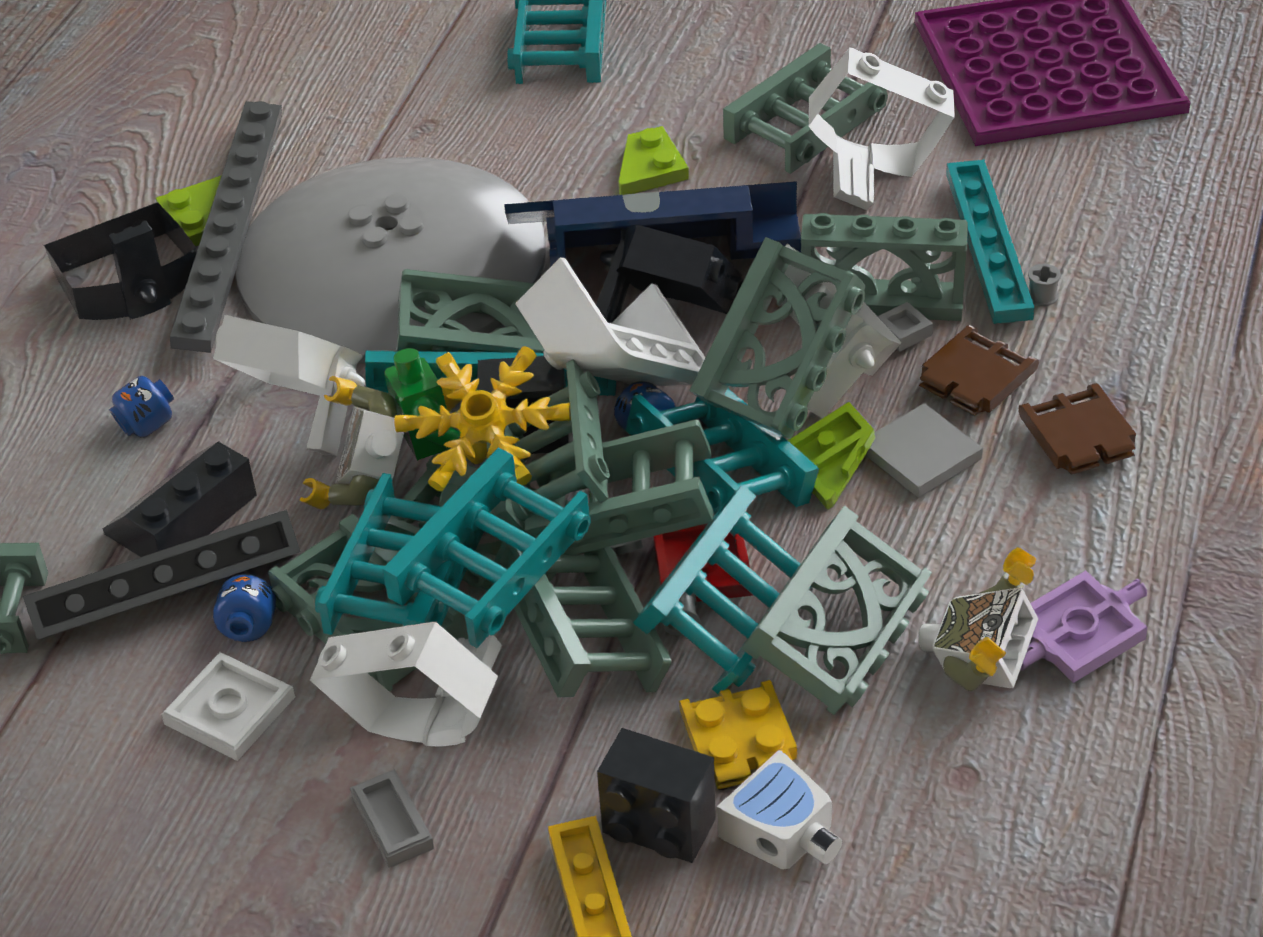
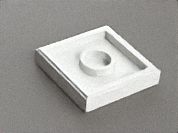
[161,652,295,761]

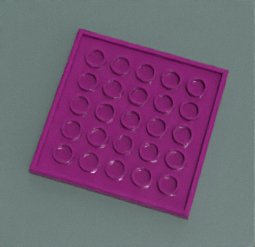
[914,0,1191,146]

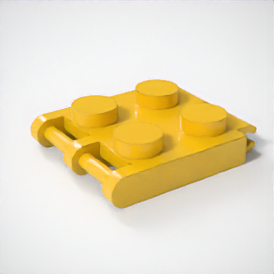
[679,680,797,789]

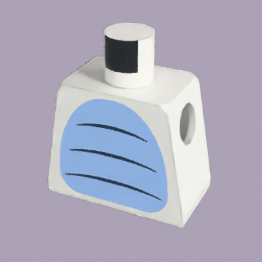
[717,750,842,870]

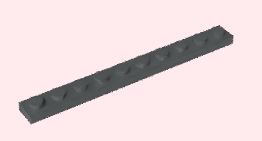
[170,101,282,353]

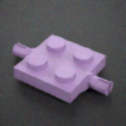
[1020,570,1148,683]

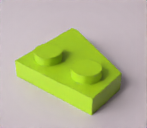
[619,126,689,195]
[155,175,222,246]
[788,402,875,510]

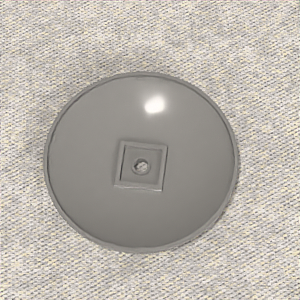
[236,157,546,363]

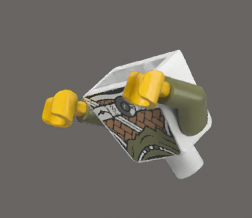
[300,376,404,510]
[918,547,1038,691]

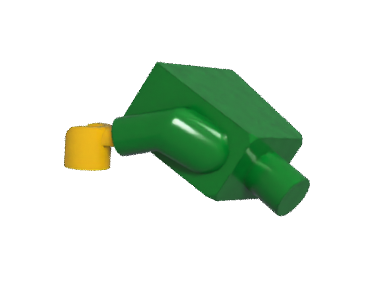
[384,348,487,464]

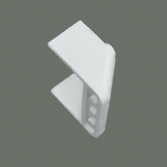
[515,257,705,386]

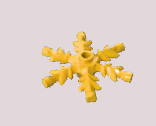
[394,346,571,491]

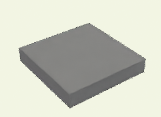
[865,403,983,498]

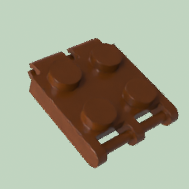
[919,325,1039,416]
[1018,383,1136,475]

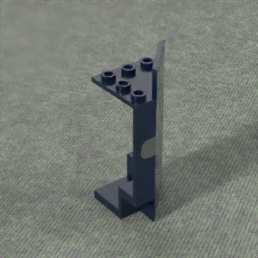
[504,181,801,267]

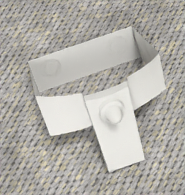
[809,47,954,210]
[781,244,902,418]
[213,315,365,456]
[310,622,502,746]

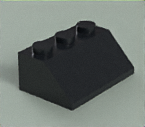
[102,441,257,557]

